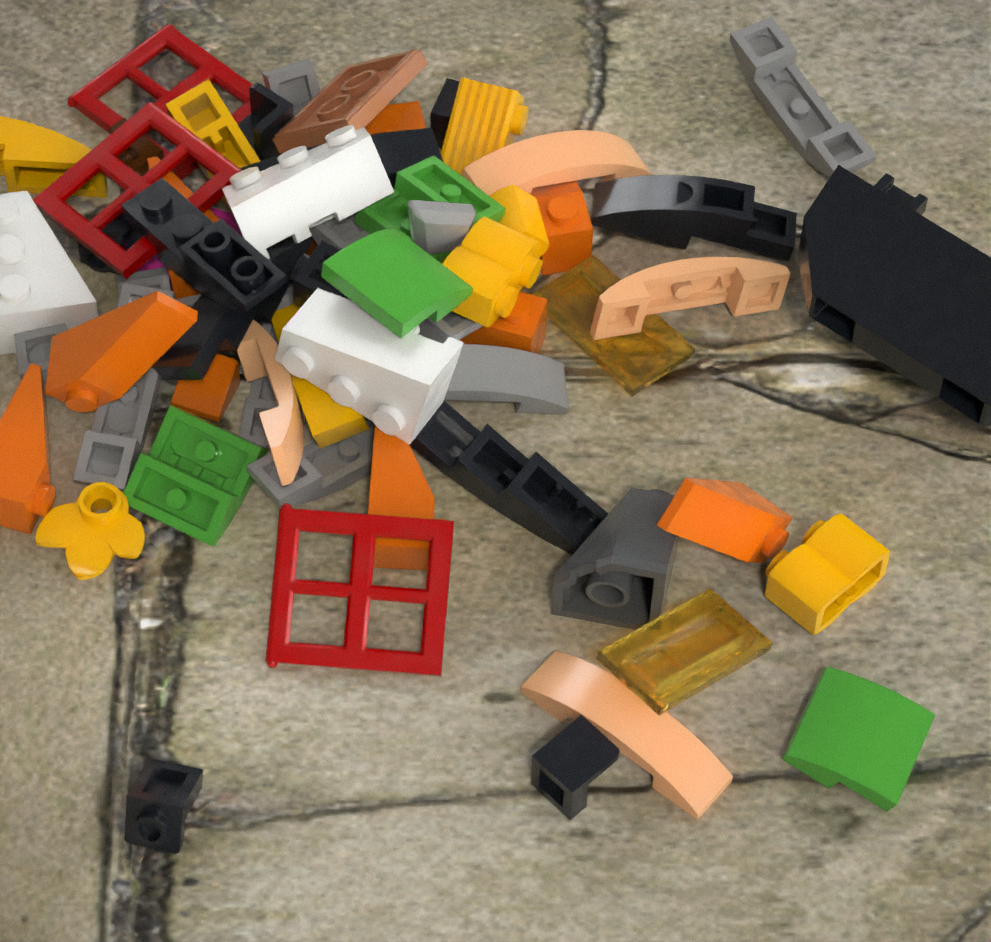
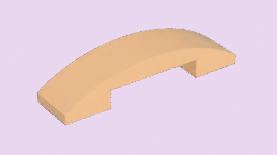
[461,130,653,196]
[590,257,791,340]
[236,320,304,486]
[520,650,733,820]

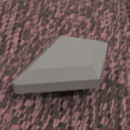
[407,200,476,255]

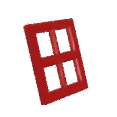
[67,24,253,180]
[33,102,242,279]
[265,503,454,677]

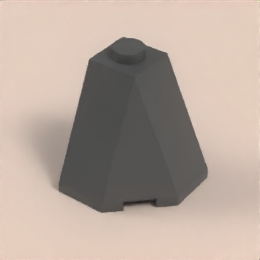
[551,487,679,634]

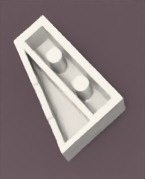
[222,125,394,259]
[0,191,99,355]
[275,288,464,445]

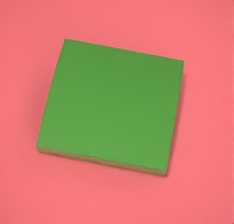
[355,155,505,264]
[321,228,473,339]
[123,405,269,546]
[782,667,936,812]

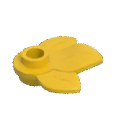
[35,482,145,580]

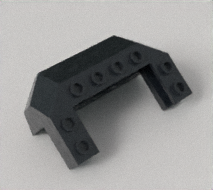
[797,165,991,430]

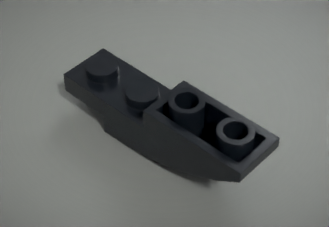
[590,175,797,261]
[121,178,288,312]

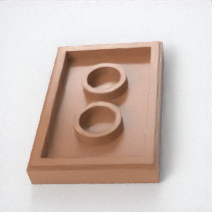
[272,49,428,154]

